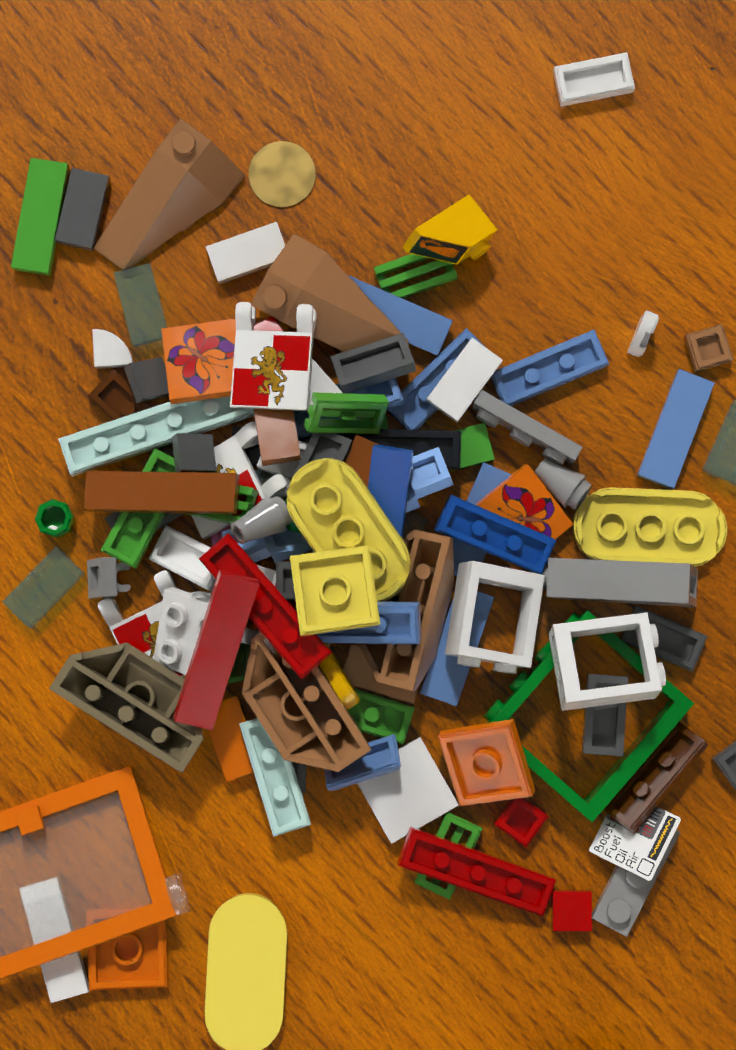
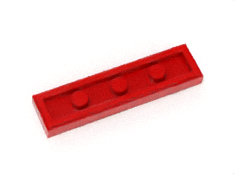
[199,533,332,679]
[173,570,259,730]
[397,826,556,917]

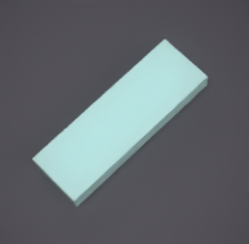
[239,718,311,837]

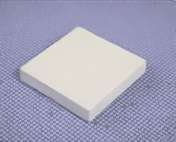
[357,737,459,844]

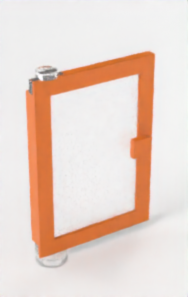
[0,766,190,980]

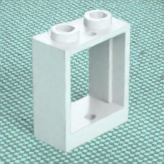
[445,561,545,674]
[549,612,666,711]

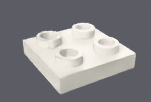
[153,587,212,675]

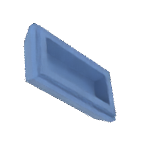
[324,734,401,791]

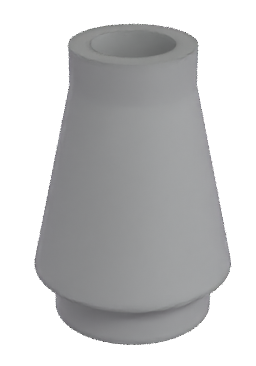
[534,458,593,510]
[231,496,292,544]

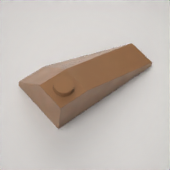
[94,118,245,272]
[251,234,409,352]

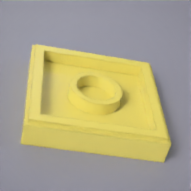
[290,545,380,636]

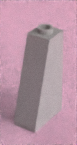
[542,558,698,607]

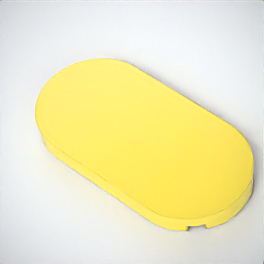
[287,458,411,602]
[572,487,727,567]
[205,893,288,1050]

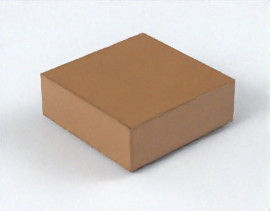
[684,324,734,373]

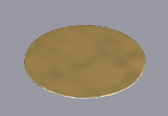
[248,141,316,207]

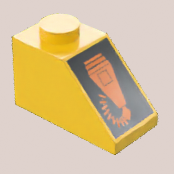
[402,194,498,265]

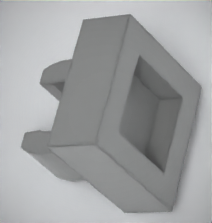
[87,557,130,599]

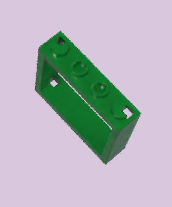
[483,610,695,822]

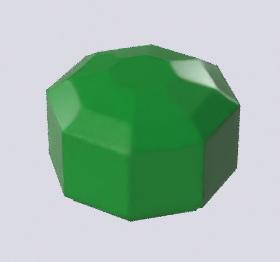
[35,499,75,538]

